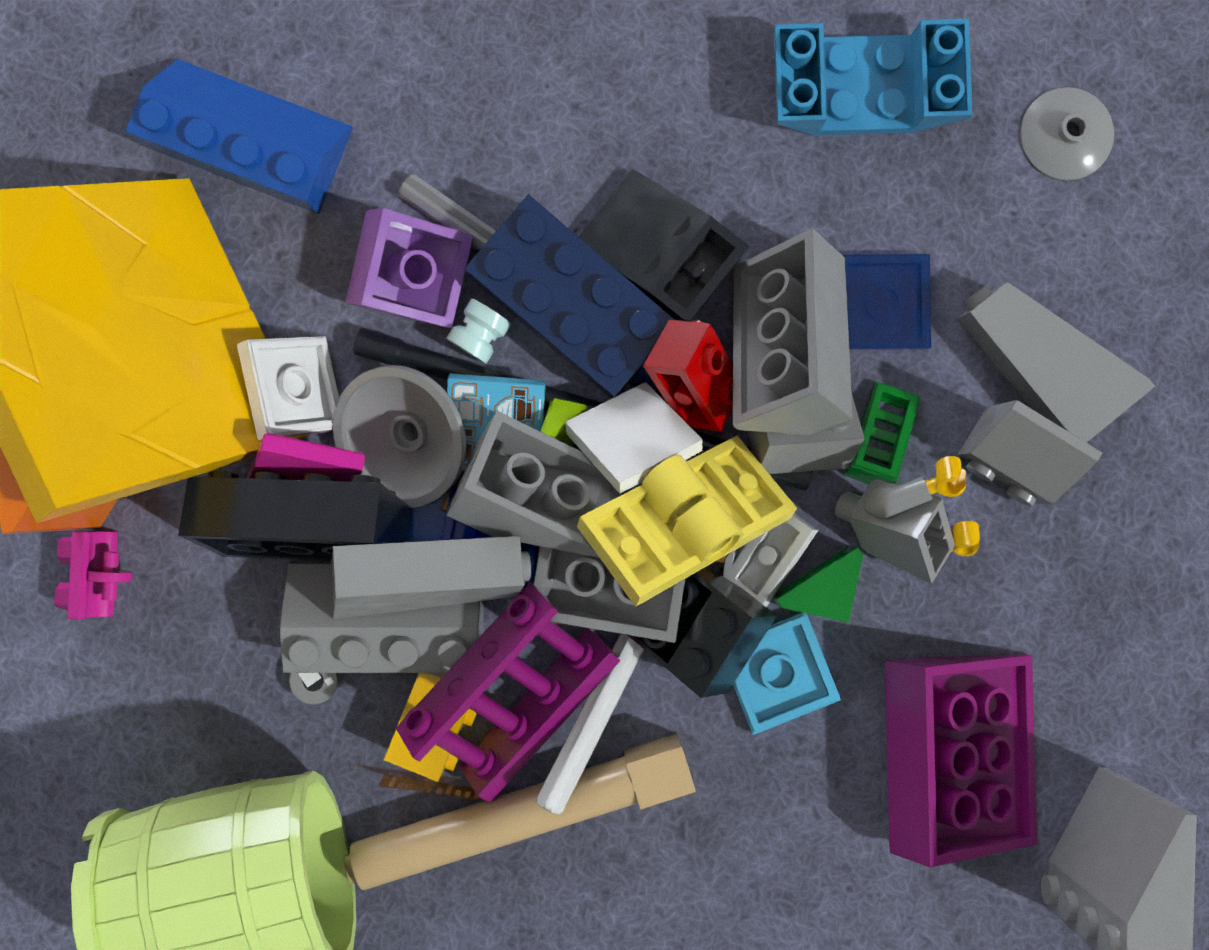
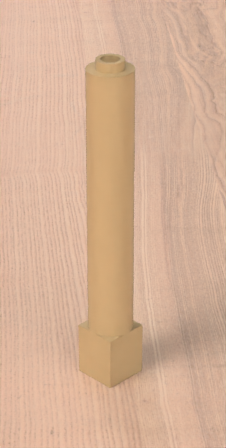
[344,733,696,891]

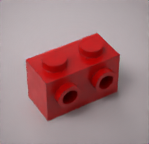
[643,320,733,432]

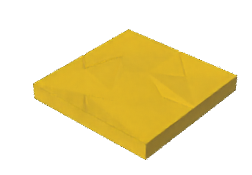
[0,178,310,524]

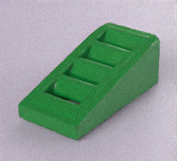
[844,381,921,484]

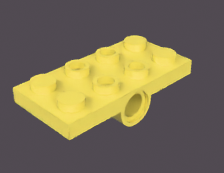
[577,435,797,607]

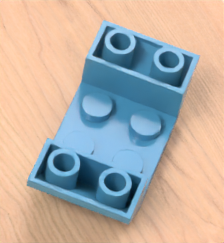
[774,19,973,136]

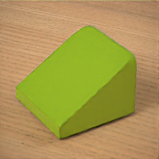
[540,398,588,447]

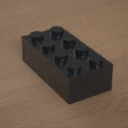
[178,470,411,561]

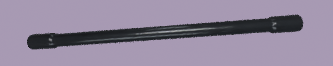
[353,327,813,491]

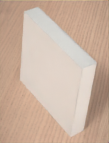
[237,336,339,441]
[565,382,702,494]

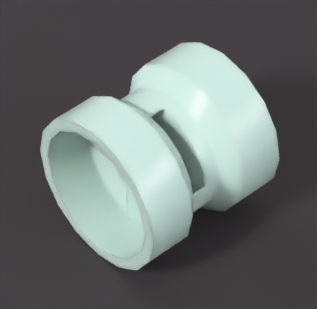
[446,298,511,364]

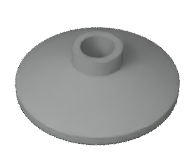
[1020,87,1114,181]

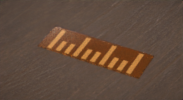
[378,775,486,801]

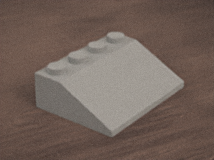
[1041,767,1197,950]

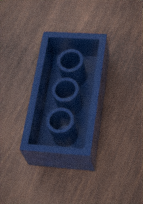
[465,194,674,399]

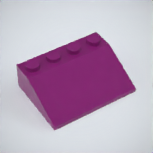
[885,654,1037,868]

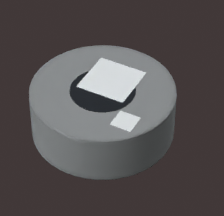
[289,673,340,705]

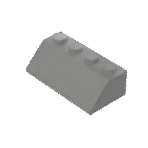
[733,228,853,435]
[280,561,484,673]

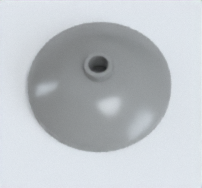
[333,365,466,508]

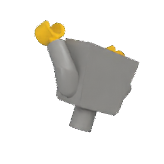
[835,456,980,584]

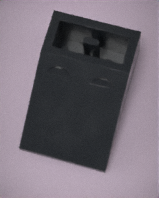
[579,169,749,322]
[628,567,777,698]

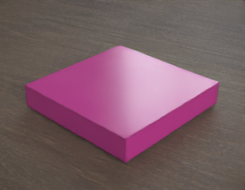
[248,433,365,482]

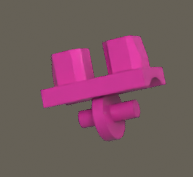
[54,531,133,620]

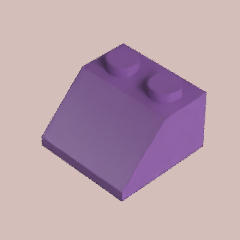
[345,208,473,329]

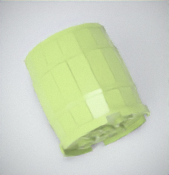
[71,771,356,950]

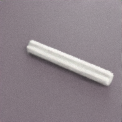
[536,634,644,815]

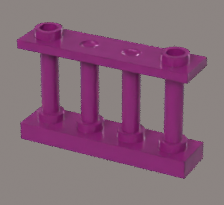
[396,582,621,803]

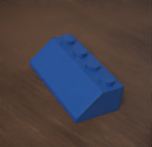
[125,59,353,214]

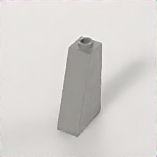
[957,282,1155,443]
[331,536,531,619]

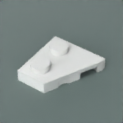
[723,513,818,607]

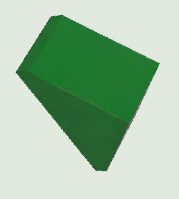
[772,546,863,623]

